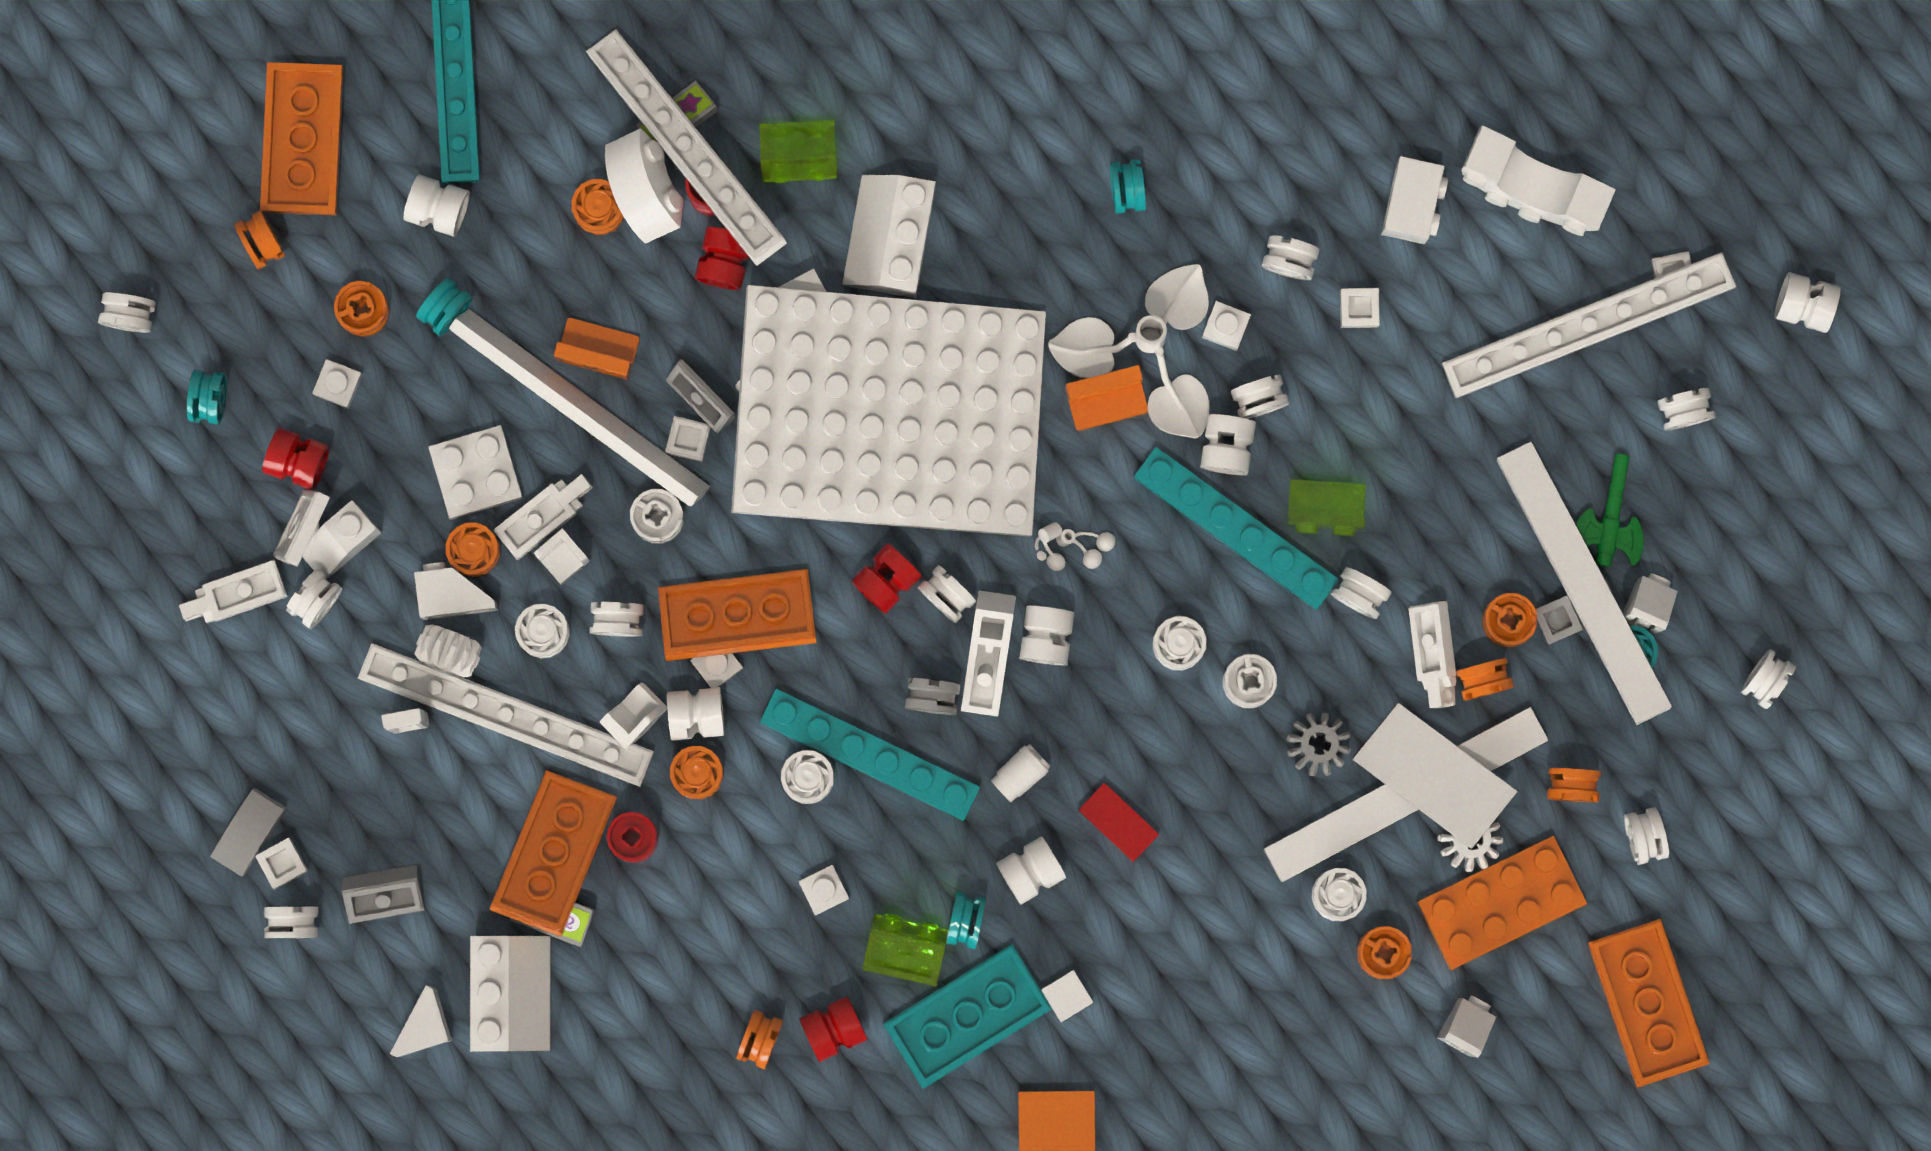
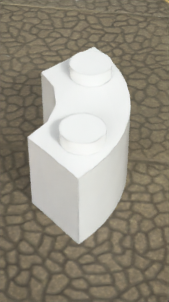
[605,128,684,244]

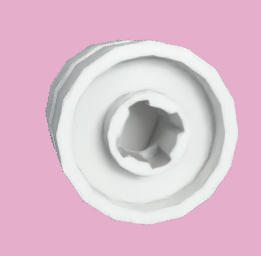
[404,174,470,237]
[1774,272,1841,333]
[1200,414,1256,476]
[1019,606,1075,666]
[667,687,725,741]
[996,836,1066,905]

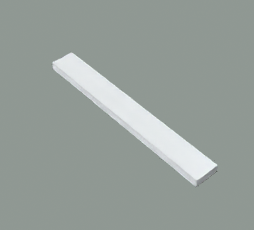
[586,29,787,266]
[1442,252,1736,399]
[449,309,710,507]
[1497,442,1672,725]
[358,643,654,787]
[1263,707,1548,882]

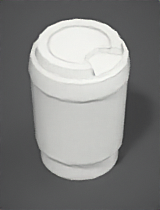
[990,744,1050,802]

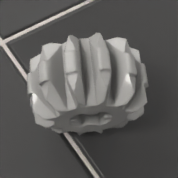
[1286,713,1351,776]

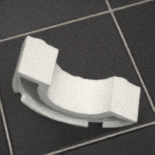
[1462,126,1616,236]

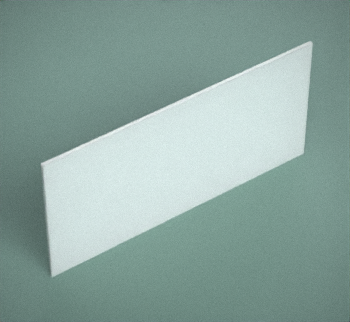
[1353,703,1518,849]

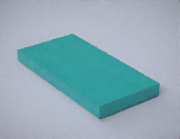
[883,944,1052,1089]

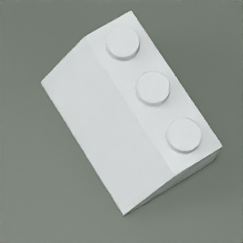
[842,175,936,298]
[470,936,551,1052]

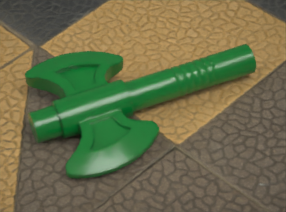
[1575,454,1644,567]

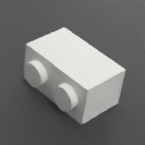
[1381,156,1448,244]

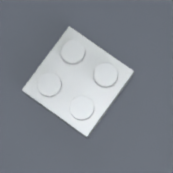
[429,425,523,520]

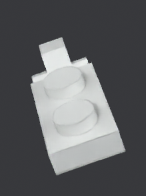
[494,474,593,560]
[179,560,288,623]
[1408,601,1456,708]

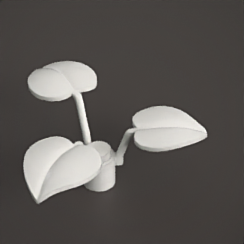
[1048,264,1209,438]

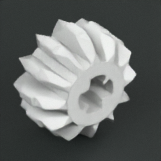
[415,624,482,677]
[1437,822,1503,872]

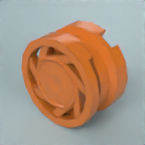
[571,179,624,235]
[234,210,285,270]
[334,280,390,337]
[446,523,500,577]
[1482,593,1538,647]
[1456,658,1515,701]
[670,746,723,799]
[1547,768,1602,802]
[1357,926,1412,979]
[736,1010,783,1070]

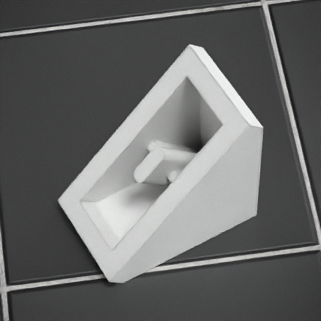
[390,986,452,1057]

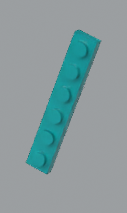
[431,0,481,185]
[1133,447,1339,610]
[759,689,980,822]

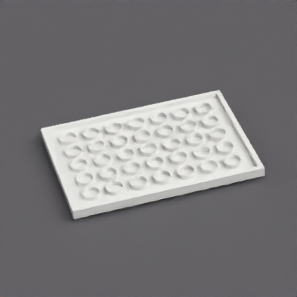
[731,285,1046,537]

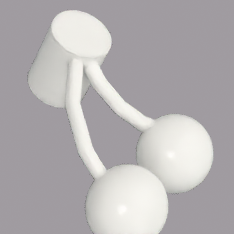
[1034,522,1066,571]
[1056,529,1116,569]

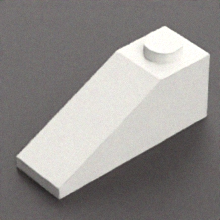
[961,590,1016,717]

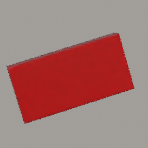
[1078,783,1159,862]

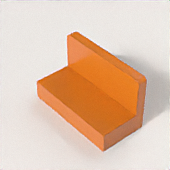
[554,318,640,381]
[1065,365,1148,431]

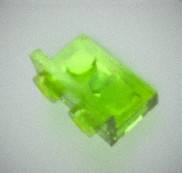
[759,120,837,183]
[1287,479,1366,536]
[862,914,948,986]

